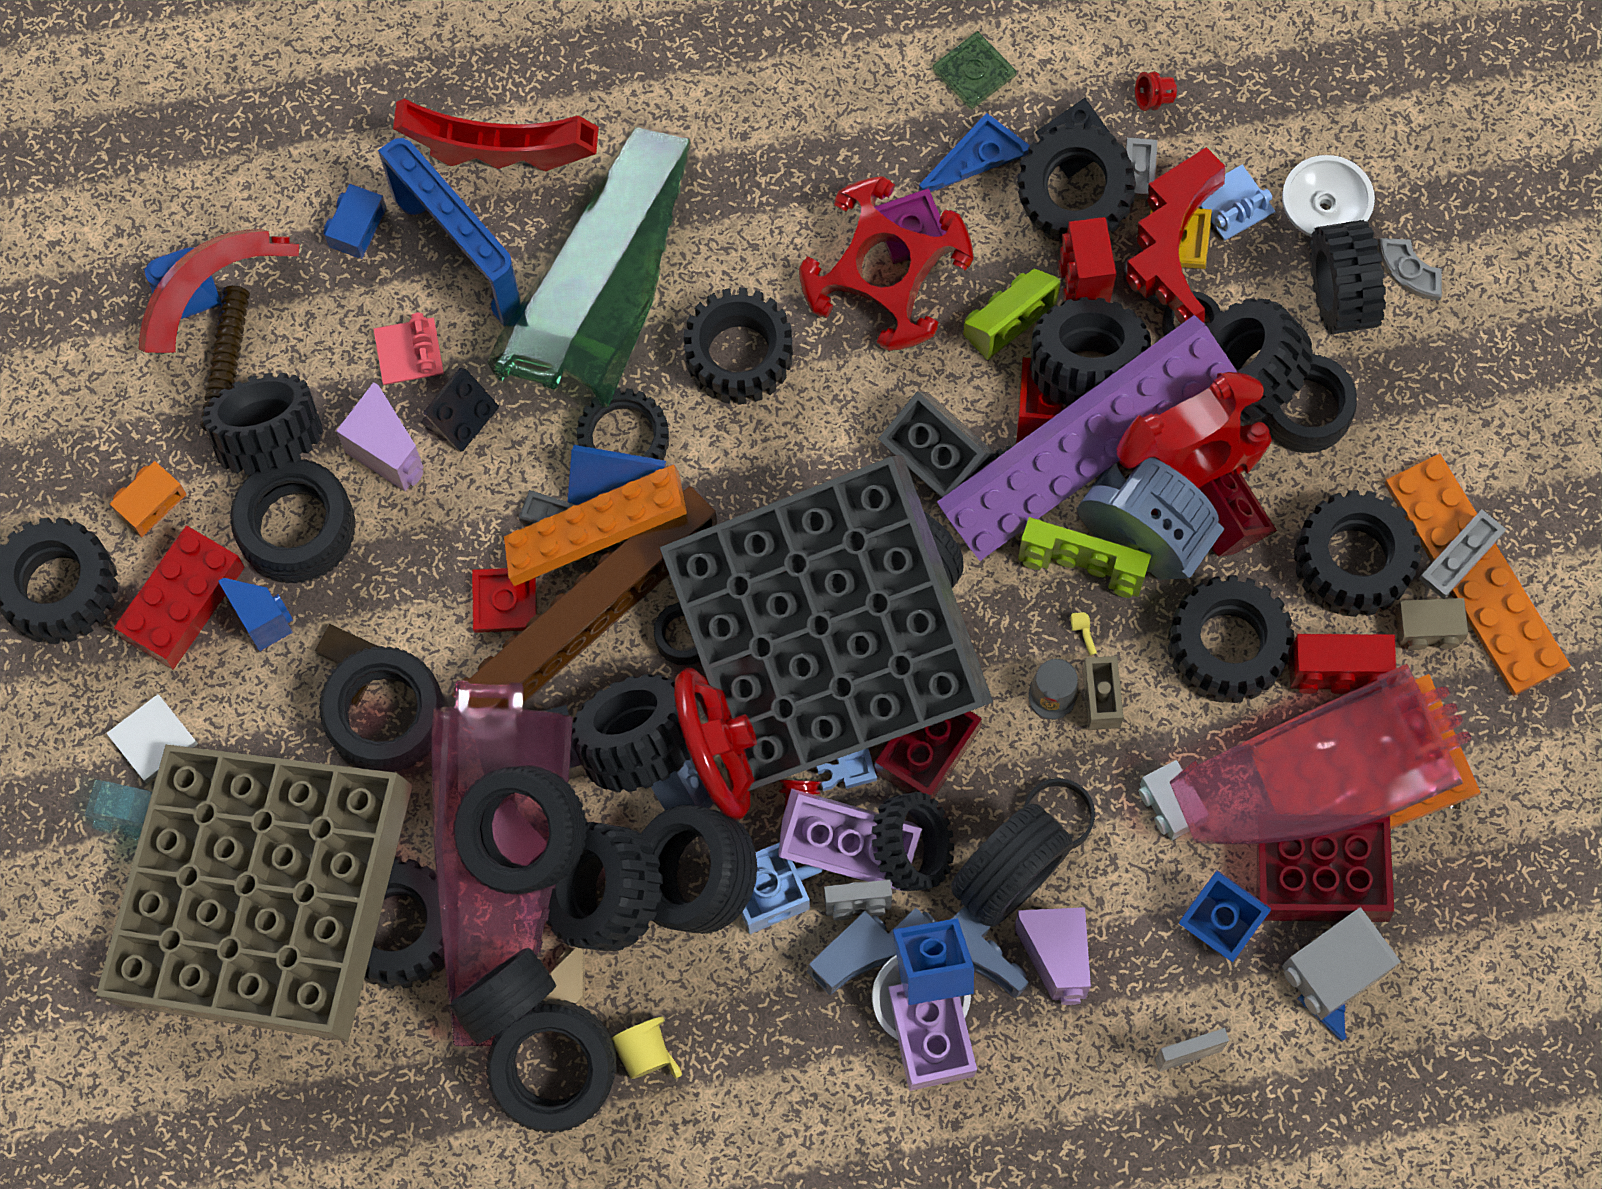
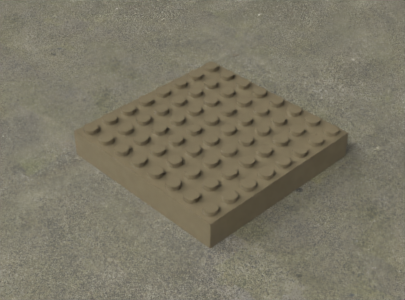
[96,744,413,1042]

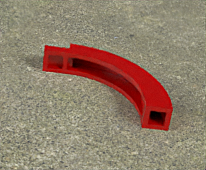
[138,229,299,353]

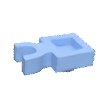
[816,748,877,791]

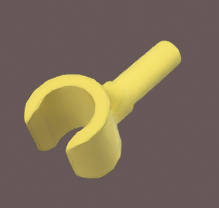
[1070,612,1097,656]

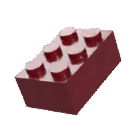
[875,711,982,799]

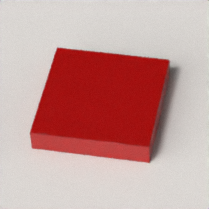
[472,568,537,633]

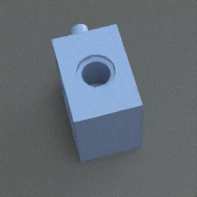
[741,842,823,934]

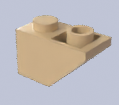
[543,947,585,1006]

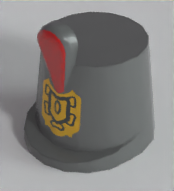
[1028,659,1078,720]

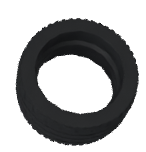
[1261,354,1357,453]
[449,947,557,1044]

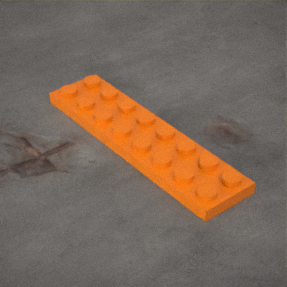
[1384,453,1571,697]

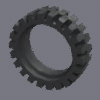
[577,388,669,460]
[872,792,954,891]

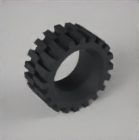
[1310,220,1386,334]
[684,287,793,405]
[202,373,323,475]

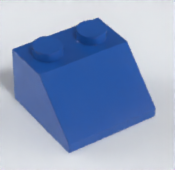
[218,578,293,651]
[1178,870,1271,962]
[893,918,974,1005]

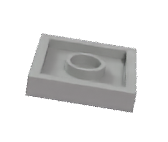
[1155,1028,1229,1072]

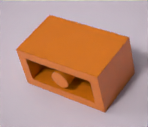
[110,461,187,538]

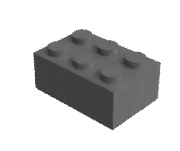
[878,391,996,498]

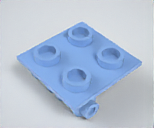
[1200,164,1276,241]

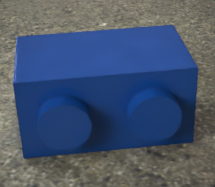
[324,184,387,259]

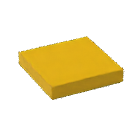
[1150,208,1212,269]

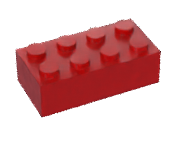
[114,525,245,670]

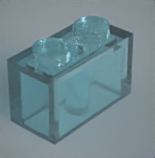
[84,779,152,839]

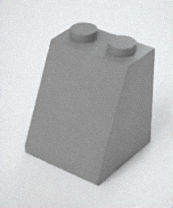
[1282,907,1401,1020]

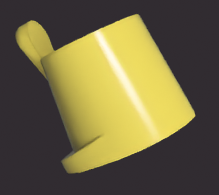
[611,1016,682,1079]

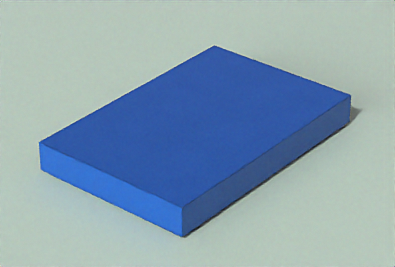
[567,445,666,505]

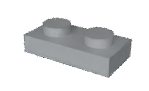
[1126,137,1158,199]

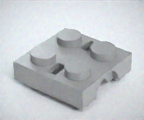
[824,880,892,920]

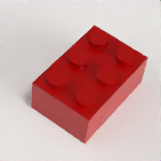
[1058,217,1116,303]
[1289,634,1397,694]

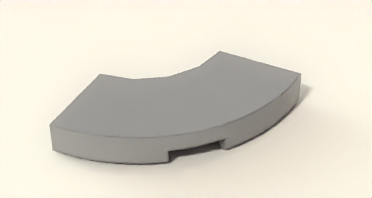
[1379,238,1442,301]

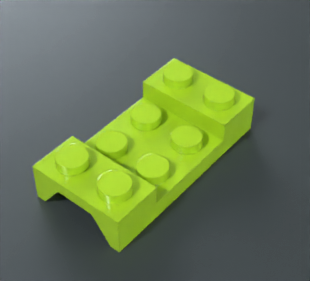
[1018,517,1151,598]

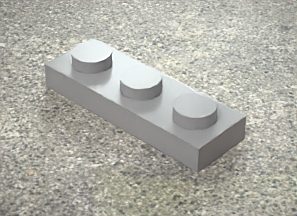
[1419,509,1506,599]

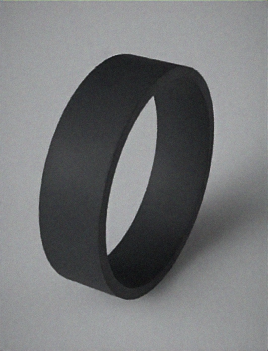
[1024,778,1095,850]

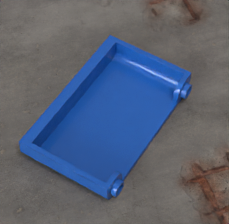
[378,138,522,327]

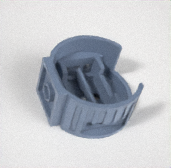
[1076,457,1224,580]

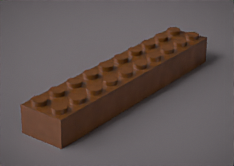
[451,485,717,729]

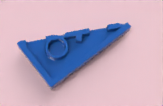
[919,113,1030,192]

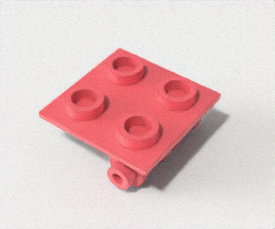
[374,313,444,385]

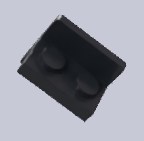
[421,367,499,452]

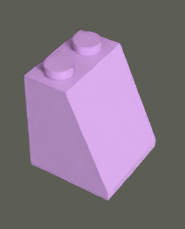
[336,382,424,491]
[1015,907,1091,1005]

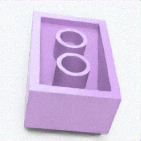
[888,984,977,1091]

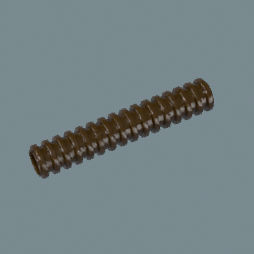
[200,285,250,431]

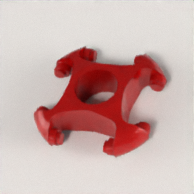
[798,176,974,351]
[1116,372,1272,516]

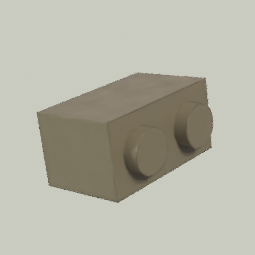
[1395,598,1468,650]
[1082,656,1124,730]

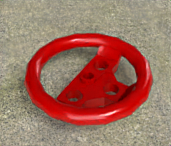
[674,668,757,820]

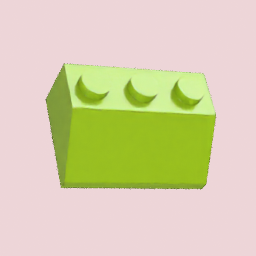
[963,268,1061,360]

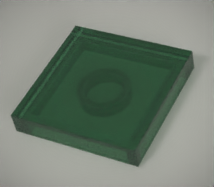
[933,31,1017,110]

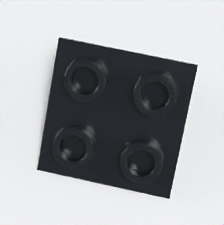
[1035,98,1110,179]

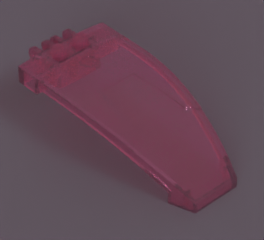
[1170,664,1472,844]

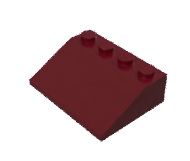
[1256,815,1394,922]

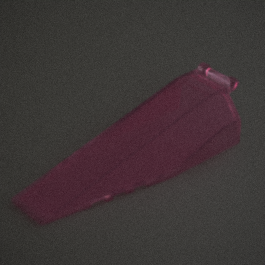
[431,680,573,1046]

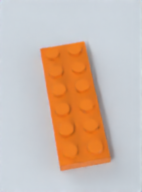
[504,464,687,586]

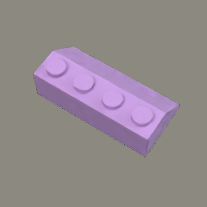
[778,789,922,890]

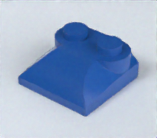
[144,247,222,320]

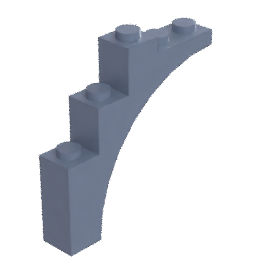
[807,906,1029,999]

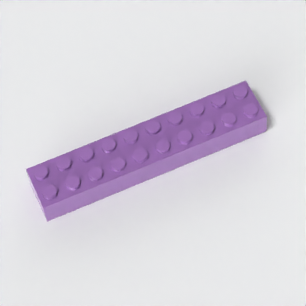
[937,315,1237,561]

